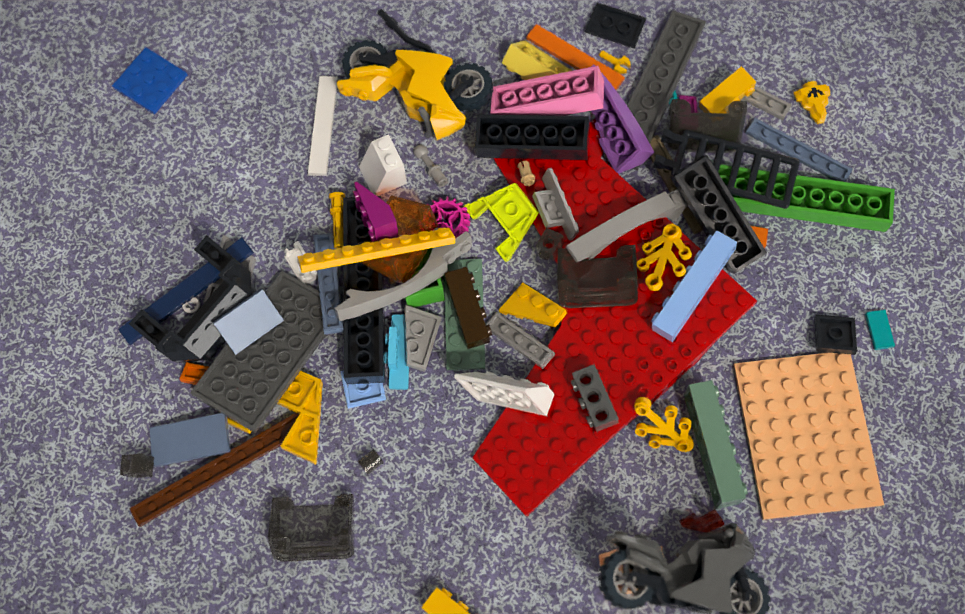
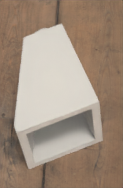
[359,134,407,196]

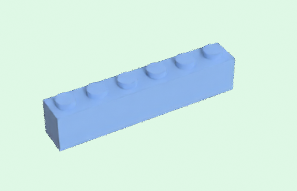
[651,231,737,342]

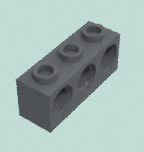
[571,364,619,432]

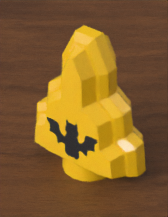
[793,81,830,124]

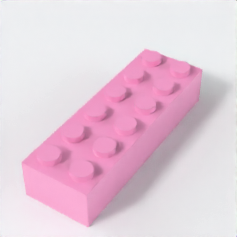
[490,66,604,116]

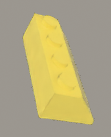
[502,40,572,80]

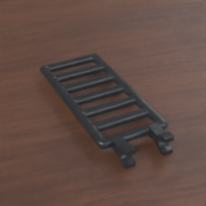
[653,129,800,209]

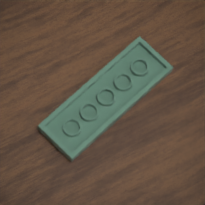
[445,259,485,371]

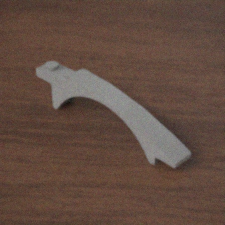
[566,189,688,262]
[335,228,472,321]

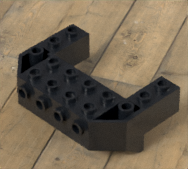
[129,235,256,363]

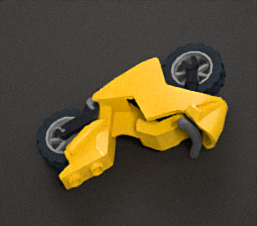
[337,40,493,141]

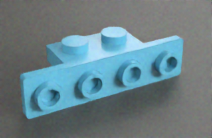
[384,314,409,390]

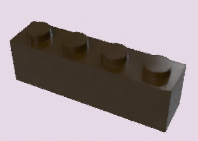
[445,267,492,349]

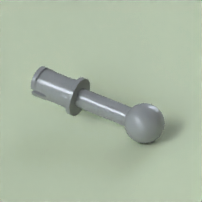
[413,144,448,187]

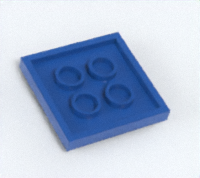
[112,47,188,115]

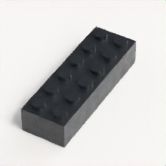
[474,114,590,160]
[670,155,767,274]

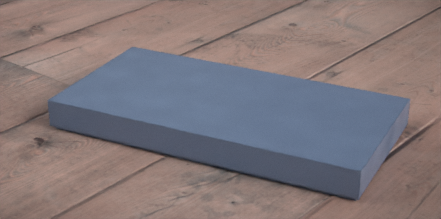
[150,413,230,467]

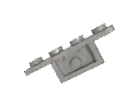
[532,168,579,241]

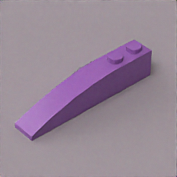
[591,65,655,174]

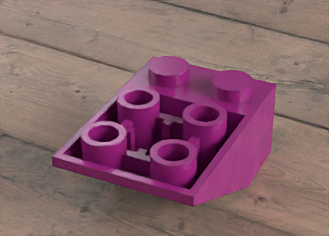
[353,182,399,242]

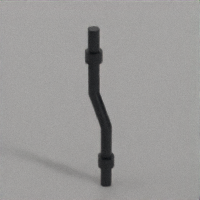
[378,9,451,75]

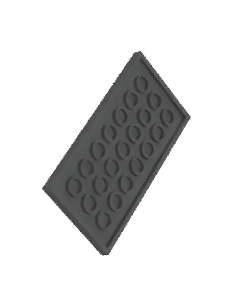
[190,271,327,433]

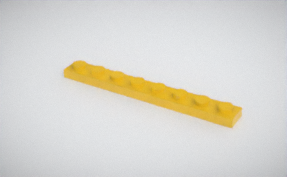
[297,228,455,273]

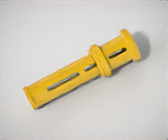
[329,192,346,249]

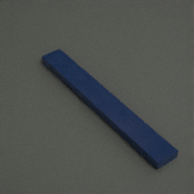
[118,237,254,345]

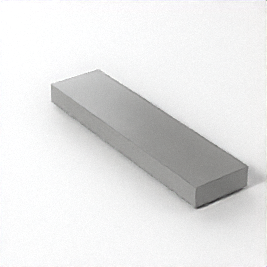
[721,72,792,120]
[486,312,555,369]

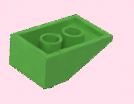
[395,248,445,308]

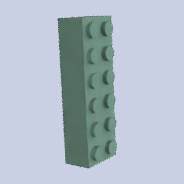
[683,380,748,509]

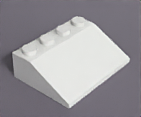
[454,371,554,416]

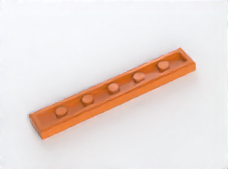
[526,24,625,90]

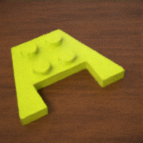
[463,183,539,262]

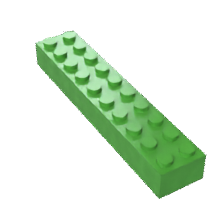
[712,163,895,232]

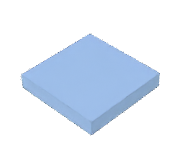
[340,370,386,408]

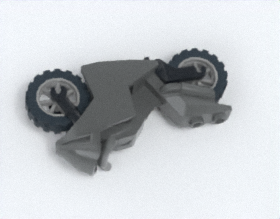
[598,523,771,614]

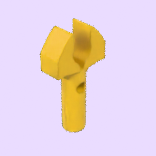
[599,50,631,74]

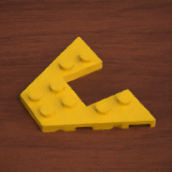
[227,371,323,465]

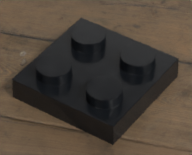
[814,314,857,355]

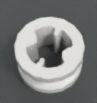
[182,297,200,314]

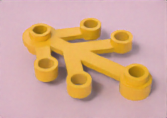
[636,224,692,291]
[634,397,694,452]

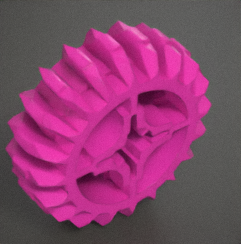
[420,196,470,239]

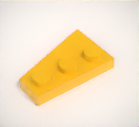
[499,283,567,327]

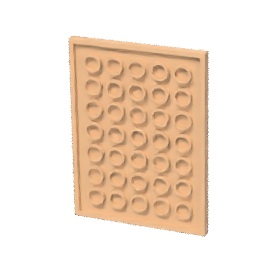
[733,353,884,520]

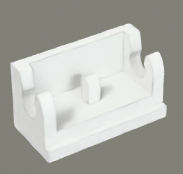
[284,241,318,284]

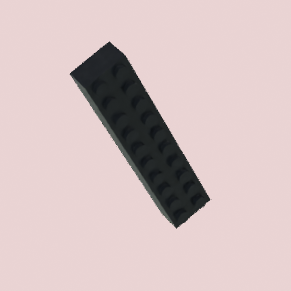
[343,196,386,384]

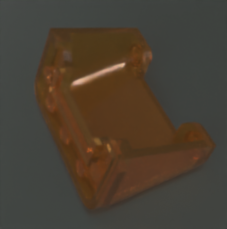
[360,195,438,284]

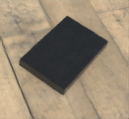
[585,2,646,49]

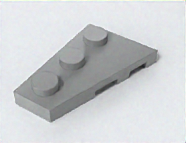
[404,305,442,372]

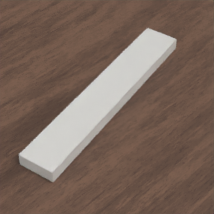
[308,76,338,176]

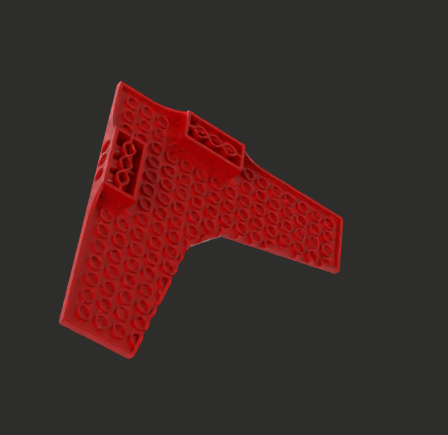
[472,147,757,517]

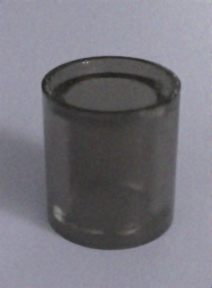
[357,449,384,475]

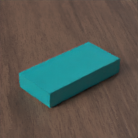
[865,310,895,350]

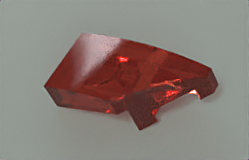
[679,509,725,533]

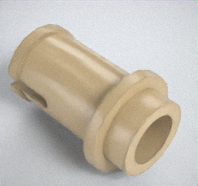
[518,161,535,186]

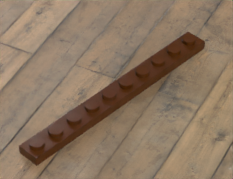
[129,413,299,527]

